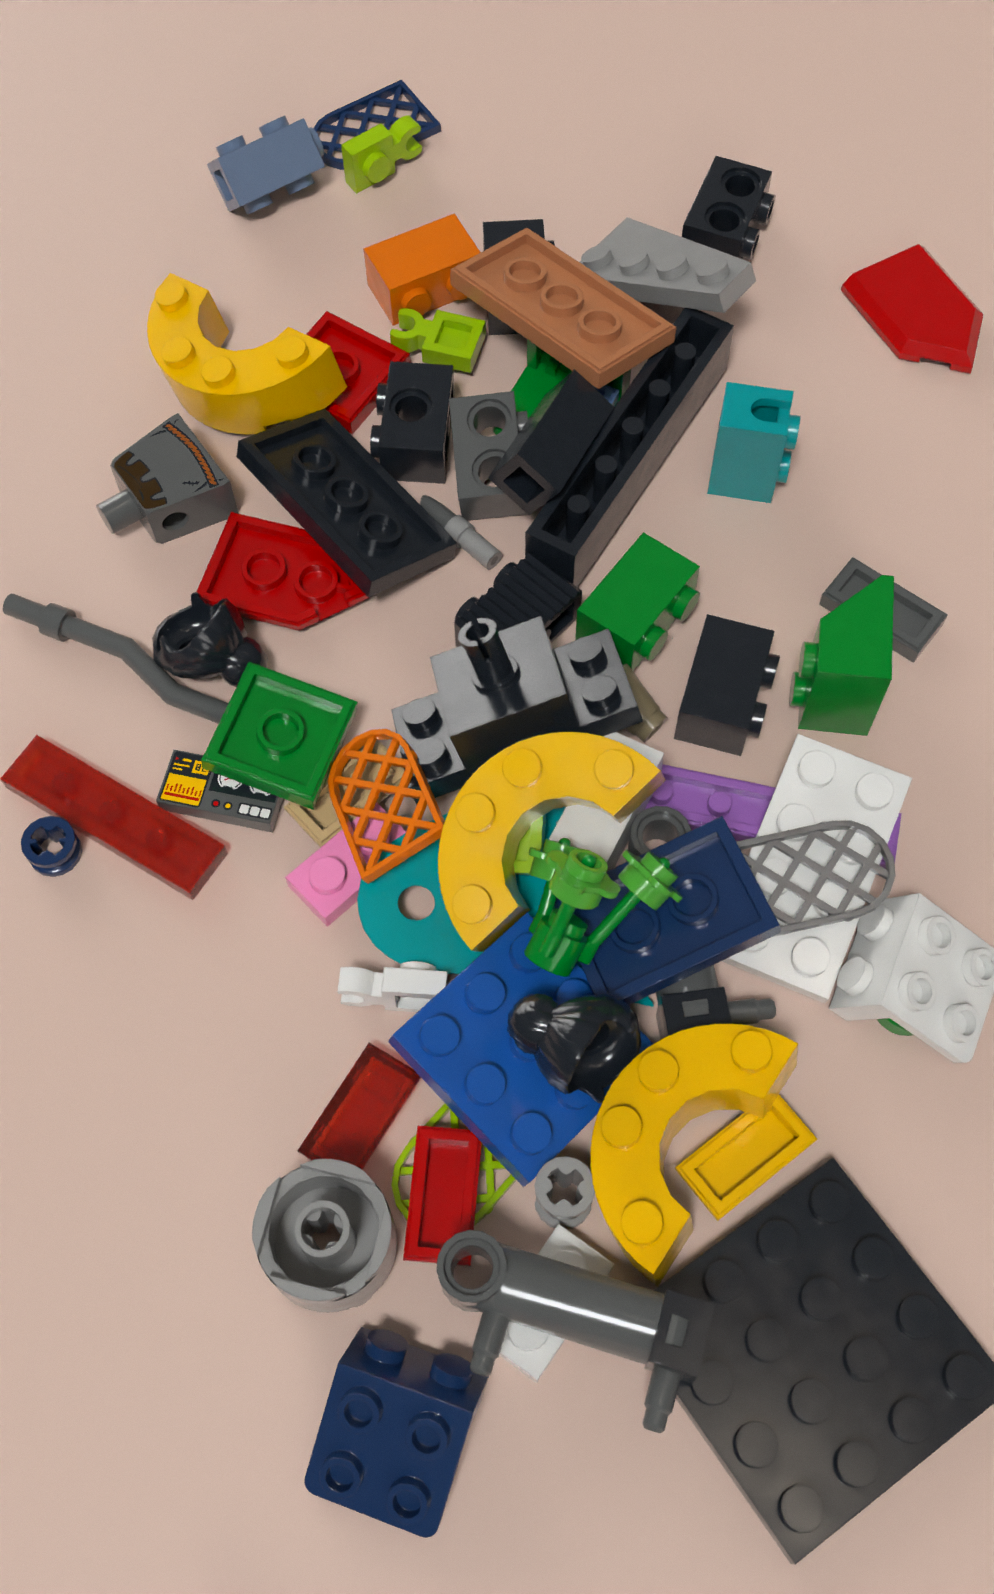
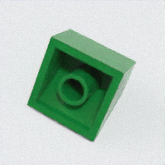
[789,575,894,736]

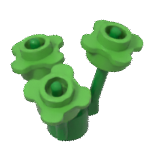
[524,838,683,977]

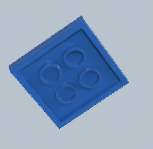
[388,913,653,1187]

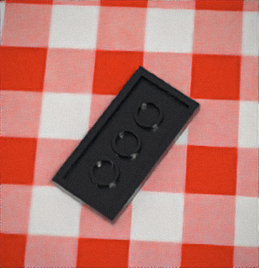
[236,408,458,597]

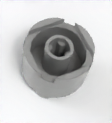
[252,1159,397,1313]

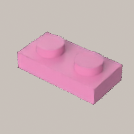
[285,802,406,927]

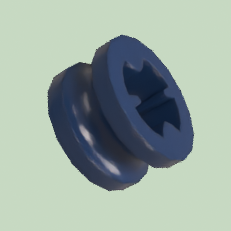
[21,816,82,877]

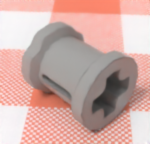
[535,1156,595,1229]

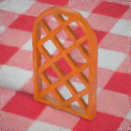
[328,729,445,884]

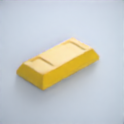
[675,1095,817,1222]

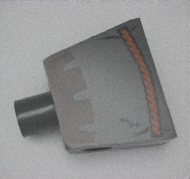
[96,413,239,544]

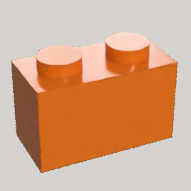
[363,213,481,326]

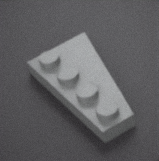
[580,217,756,313]

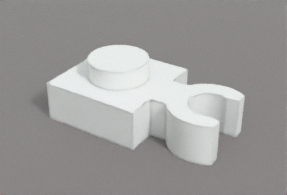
[337,961,449,1012]

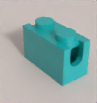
[707,382,801,503]

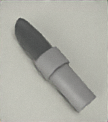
[420,495,502,570]

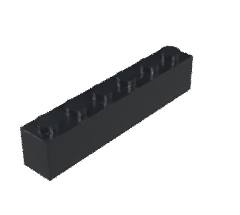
[525,308,734,587]

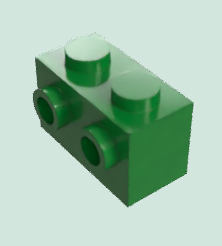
[575,532,700,671]

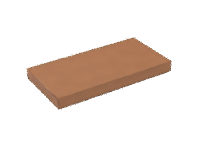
[450,228,676,389]

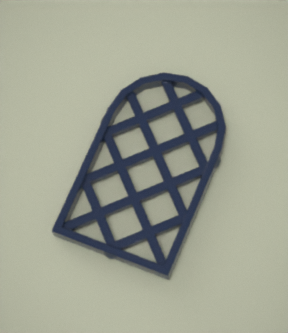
[313,79,441,170]

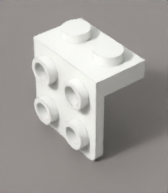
[829,893,994,1063]

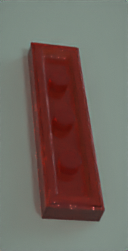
[0,735,228,900]

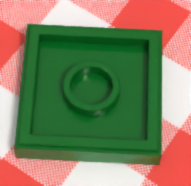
[201,662,358,810]

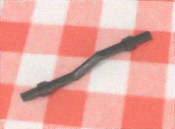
[3,593,228,724]

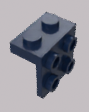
[304,1326,489,1538]

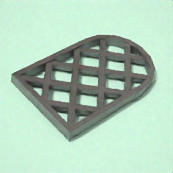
[737,820,896,937]

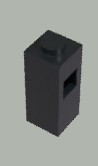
[488,369,614,515]

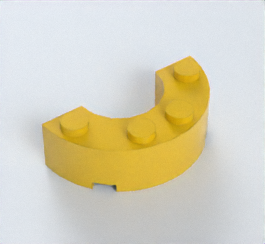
[147,273,347,434]
[438,732,666,952]
[591,1024,798,1287]

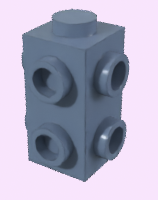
[207,115,325,215]

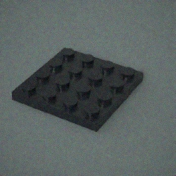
[653,1158,994,1565]

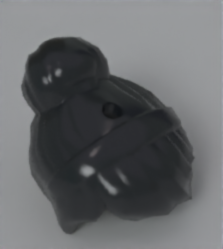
[152,592,268,687]
[507,993,642,1103]

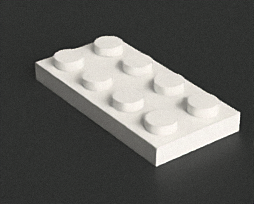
[722,734,912,1004]

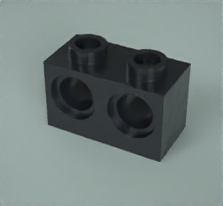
[682,156,776,260]

